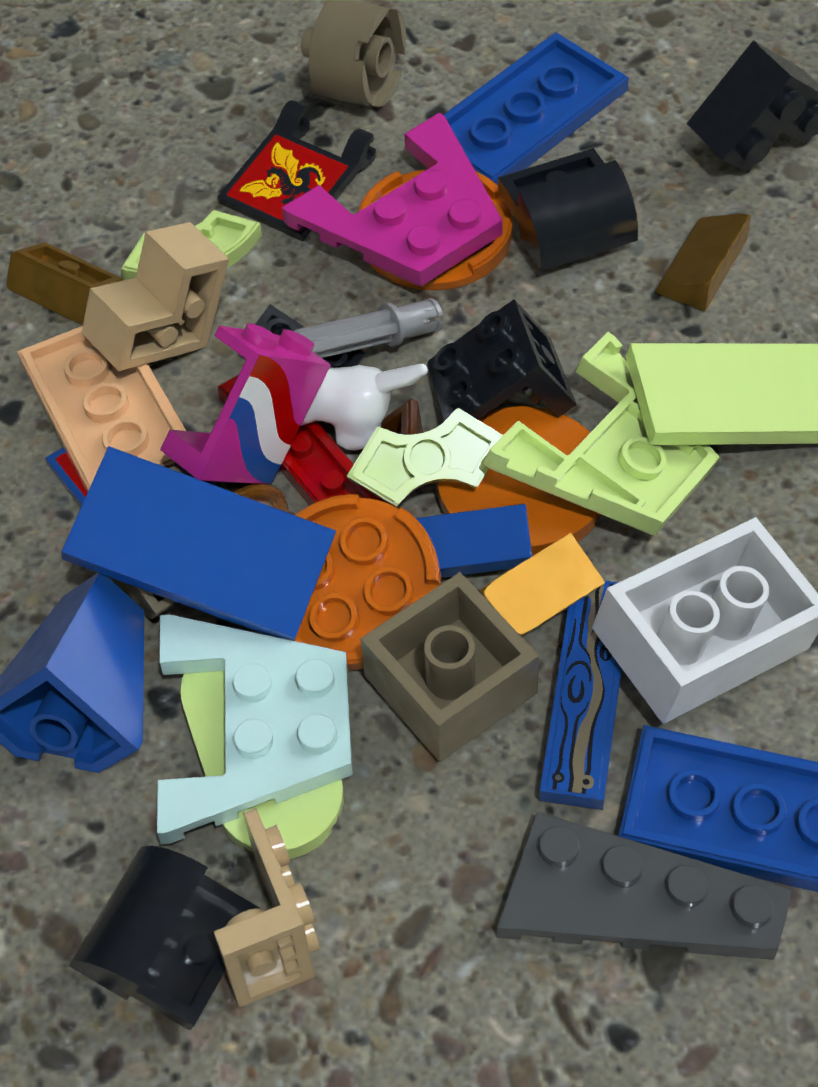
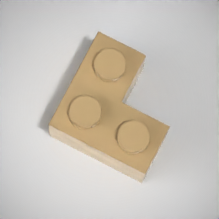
[81,222,229,371]

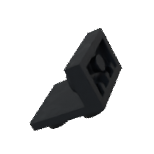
[427,299,577,421]

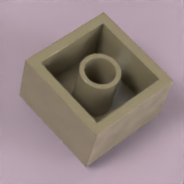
[360,572,539,762]

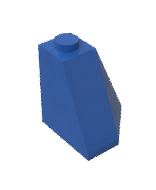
[0,573,144,773]

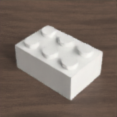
[592,517,818,724]

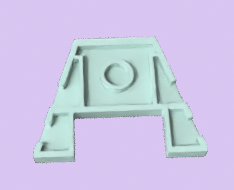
[157,614,353,844]

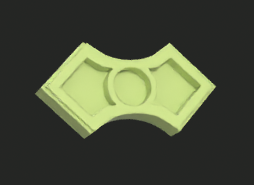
[347,408,503,507]

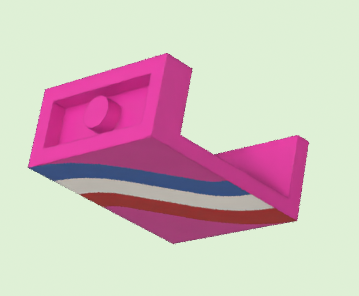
[160,323,331,484]

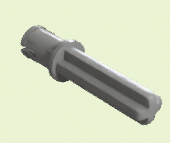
[294,298,443,358]

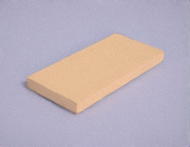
[17,326,186,493]

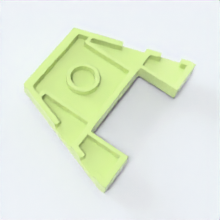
[483,332,720,536]

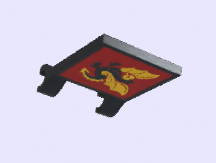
[217,100,376,242]

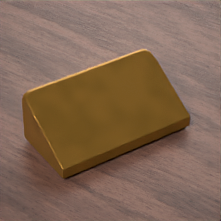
[656,213,751,311]
[6,242,123,325]

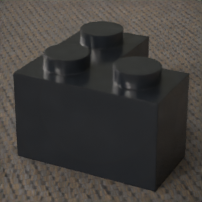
[686,40,818,172]

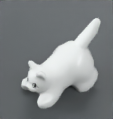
[301,364,428,451]

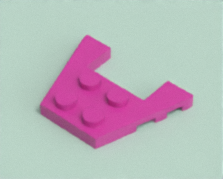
[282,113,502,287]

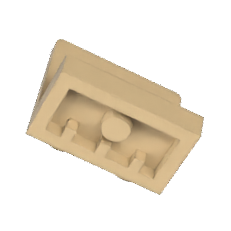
[214,808,320,1008]

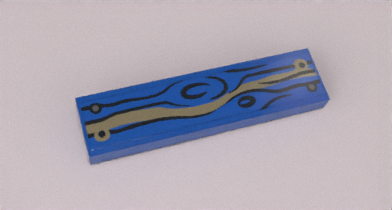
[539,581,622,810]

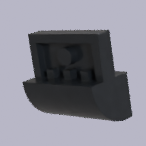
[498,148,638,271]
[69,845,260,1031]

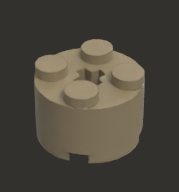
[301,0,406,107]

